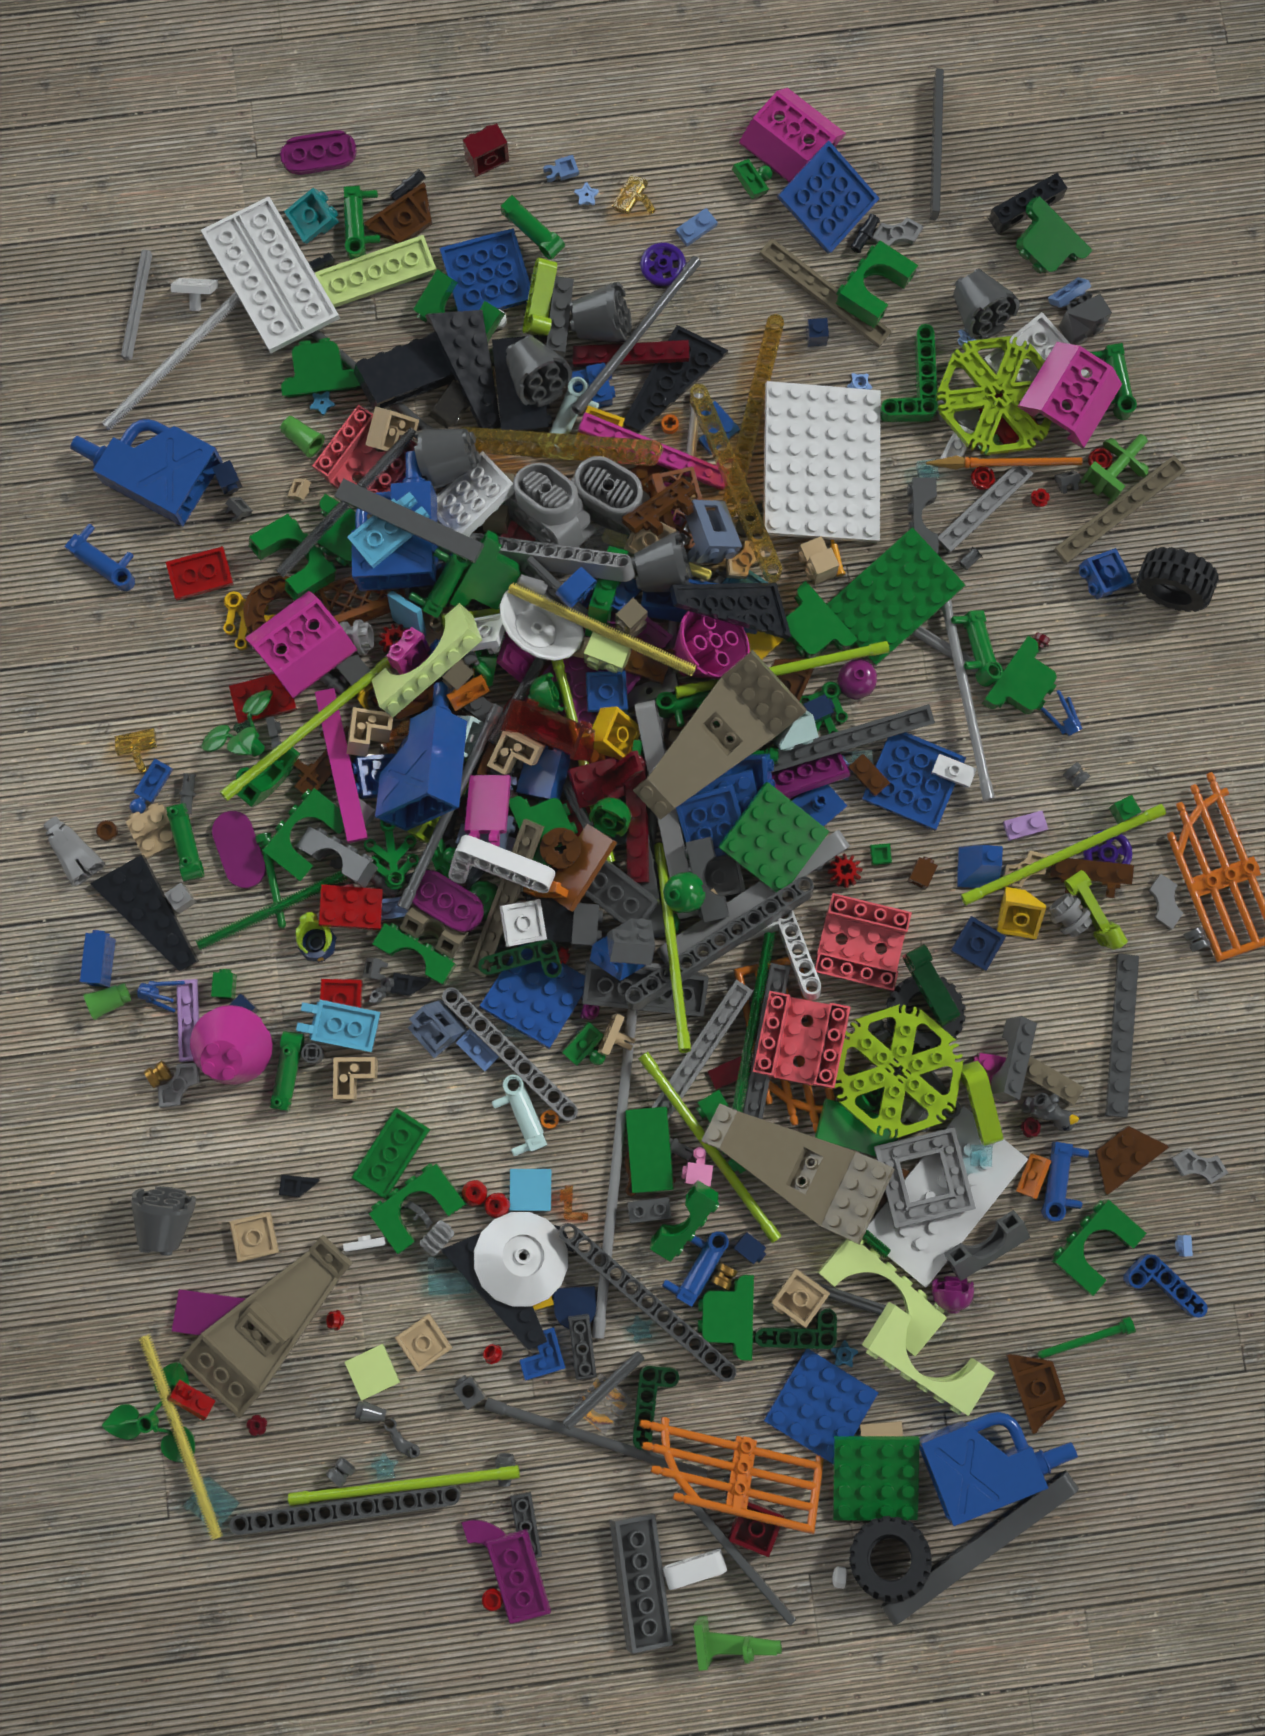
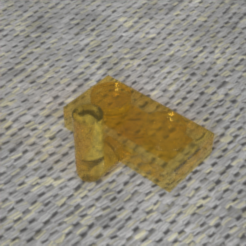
[611,175,656,214]
[114,728,157,773]

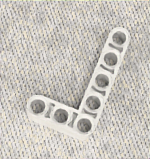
[448,835,555,893]
[737,908,821,1001]

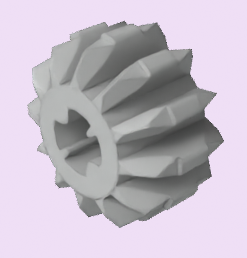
[420,1220,454,1256]

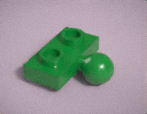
[732,159,773,199]
[431,839,456,880]
[561,1022,606,1066]

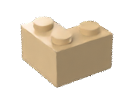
[365,406,419,451]
[797,536,839,585]
[346,707,393,757]
[487,728,545,775]
[333,1057,378,1100]

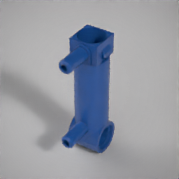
[64,524,135,591]
[1041,1142,1089,1221]
[662,1231,729,1307]

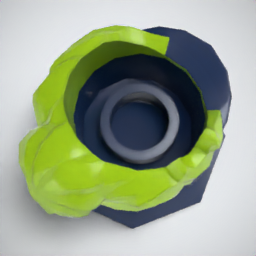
[295,912,337,963]

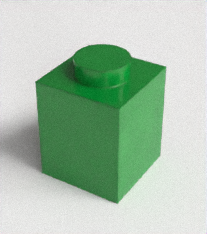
[1109,795,1141,824]
[211,969,237,999]

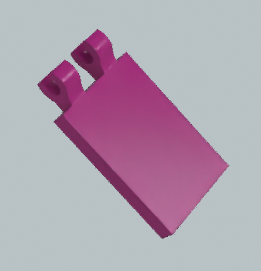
[465,775,511,847]

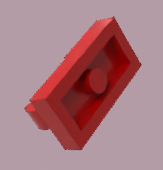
[168,1380,216,1421]

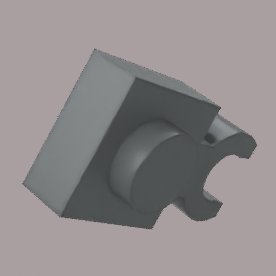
[266,716,283,749]

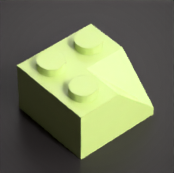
[584,632,631,673]

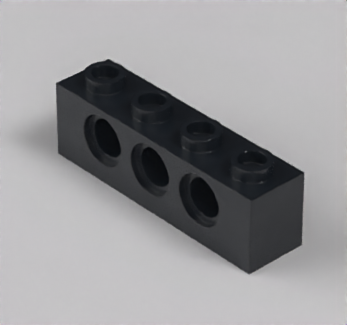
[988,172,1067,234]

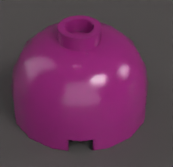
[837,659,877,700]
[932,1276,974,1314]

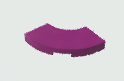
[462,1519,506,1547]

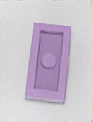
[1003,811,1048,841]

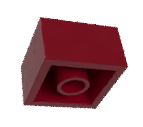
[463,123,509,178]
[728,1499,784,1557]

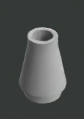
[516,574,548,598]

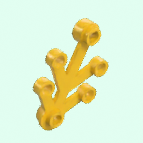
[223,591,275,651]

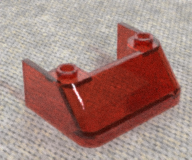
[501,698,595,761]

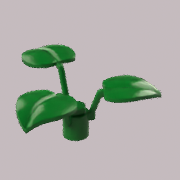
[201,690,273,757]
[102,1362,195,1463]

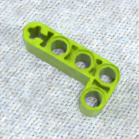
[522,257,557,338]
[960,1061,1004,1147]

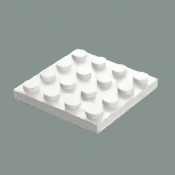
[983,312,1089,418]
[437,451,514,537]

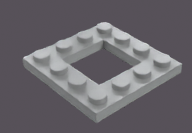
[874,1127,976,1228]

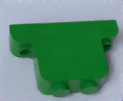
[1016,196,1093,274]
[281,338,361,398]
[316,494,368,567]
[450,530,520,609]
[785,581,858,659]
[982,635,1057,714]
[509,796,578,868]
[698,1274,754,1361]

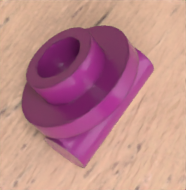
[580,1004,600,1020]

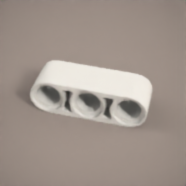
[662,1549,727,1590]

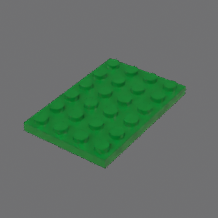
[827,527,966,666]

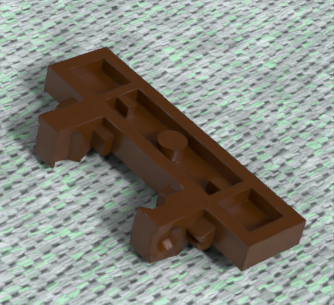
[622,477,696,536]
[294,726,350,794]
[1050,858,1134,899]

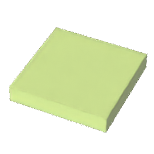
[345,1344,400,1401]

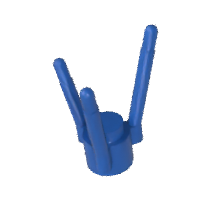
[1041,690,1083,736]
[137,980,185,1013]

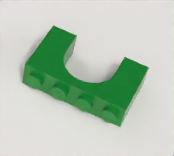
[835,241,918,328]
[413,269,505,342]
[248,514,336,601]
[585,546,628,637]
[261,788,344,881]
[369,1163,466,1254]
[1051,1199,1147,1296]

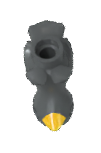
[1021,1093,1079,1131]

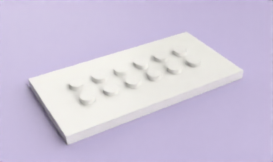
[201,197,340,353]
[867,1106,1028,1288]

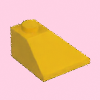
[997,887,1046,939]

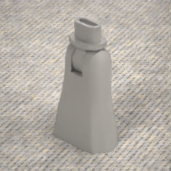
[43,816,105,886]

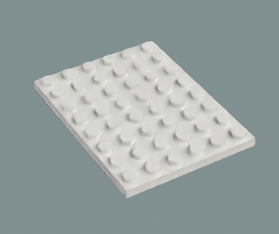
[763,381,881,543]

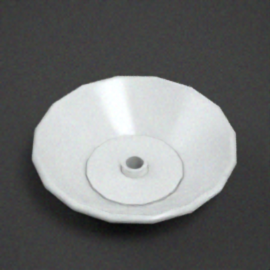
[499,585,584,661]
[474,1212,568,1307]

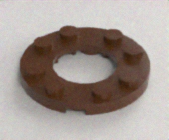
[244,576,322,653]

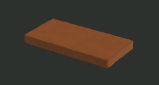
[553,824,617,912]

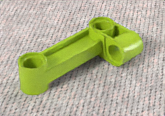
[1064,870,1128,950]

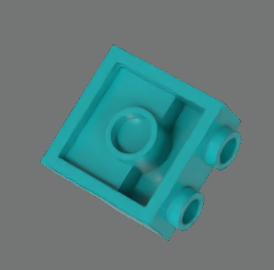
[284,188,339,244]

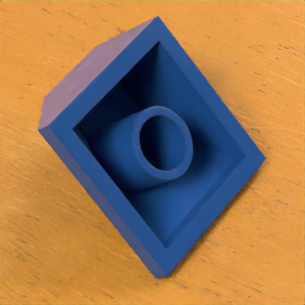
[957,845,1003,888]

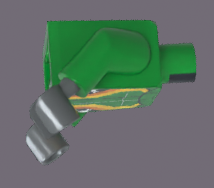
[464,649,497,686]

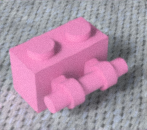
[681,1147,713,1187]

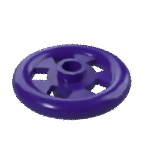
[640,242,686,287]
[1083,830,1133,864]

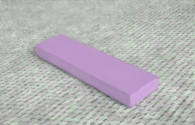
[176,979,199,1062]

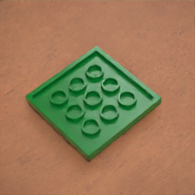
[718,782,830,893]
[833,1436,920,1520]

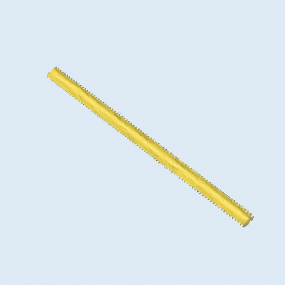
[508,582,696,676]
[139,1334,223,1541]

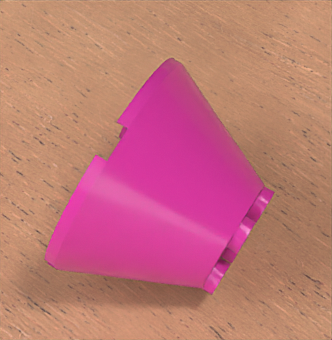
[672,611,750,679]
[190,1005,273,1085]

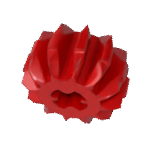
[379,623,408,653]
[828,853,863,888]

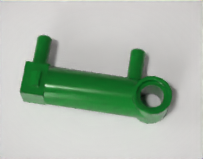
[343,186,380,260]
[500,195,565,260]
[1090,343,1137,420]
[408,549,472,619]
[951,610,1003,687]
[656,690,711,727]
[166,803,205,882]
[270,1031,305,1111]

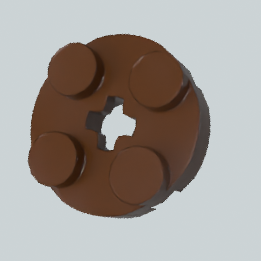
[540,828,581,869]

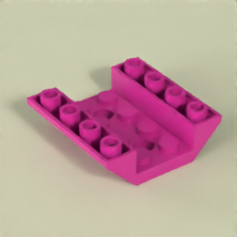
[739,87,846,182]
[1017,342,1122,449]
[245,591,357,698]

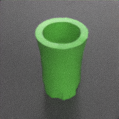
[280,416,325,458]
[83,983,132,1021]

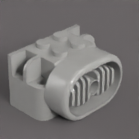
[571,456,650,539]
[505,463,596,547]

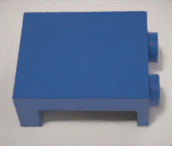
[721,754,775,792]

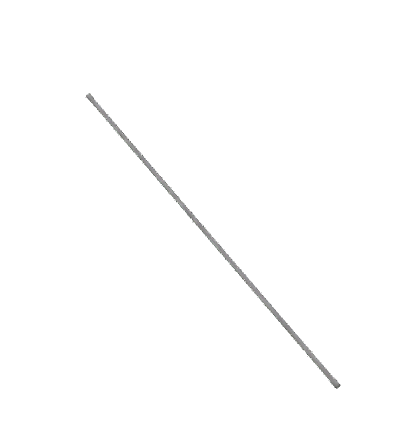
[592,389,703,1339]

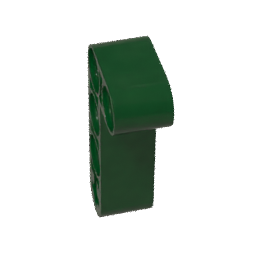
[478,939,562,978]
[902,944,961,1027]
[754,1307,837,1349]
[633,1364,680,1450]

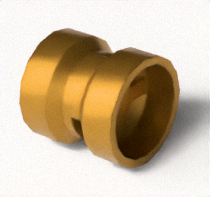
[144,1060,172,1088]
[711,1262,738,1290]

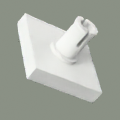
[171,278,218,311]
[471,614,505,654]
[500,899,547,947]

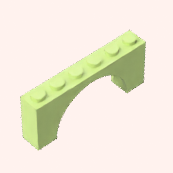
[371,603,482,717]
[817,1239,947,1356]
[862,1302,995,1416]

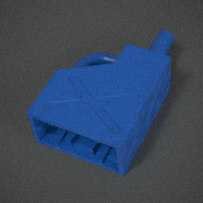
[70,419,223,527]
[351,451,439,591]
[375,682,467,831]
[919,1412,1078,1526]

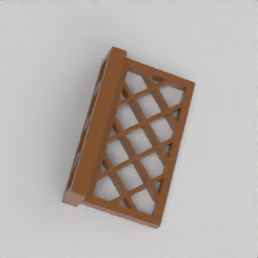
[646,466,702,549]
[319,575,406,626]

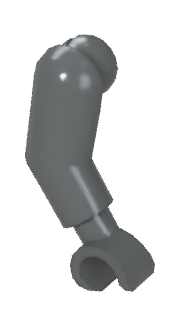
[384,1418,420,1458]

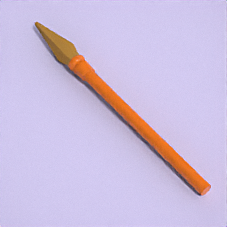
[926,456,1083,470]

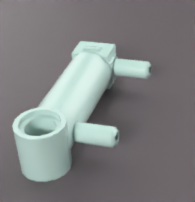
[545,377,599,456]
[492,1075,547,1156]

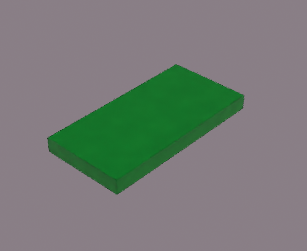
[815,1099,902,1157]
[626,1107,674,1193]
[351,1108,431,1200]

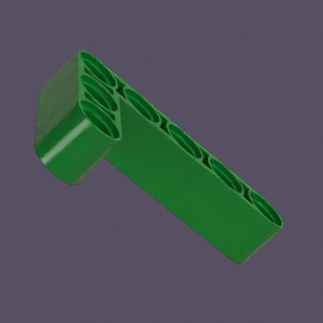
[880,324,938,422]

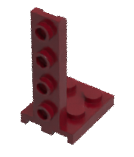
[568,750,644,809]

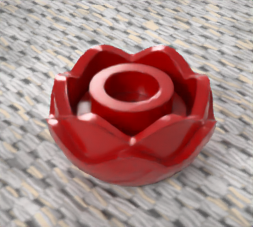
[1088,448,1113,470]
[971,466,995,490]
[462,1180,488,1206]
[484,1193,510,1219]

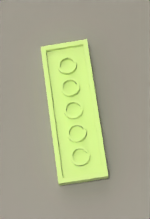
[314,235,436,308]

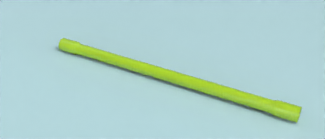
[675,641,889,698]
[220,656,391,801]
[551,659,615,863]
[961,804,1166,906]
[654,843,691,1053]
[638,1051,781,1243]
[288,1465,520,1506]

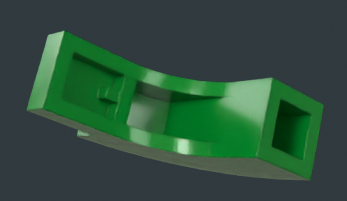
[237,747,300,807]

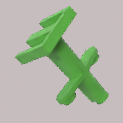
[1080,434,1149,505]
[693,1616,782,1671]

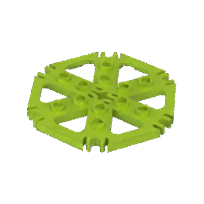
[936,336,1052,455]
[833,1004,964,1139]

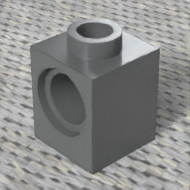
[453,1375,486,1410]

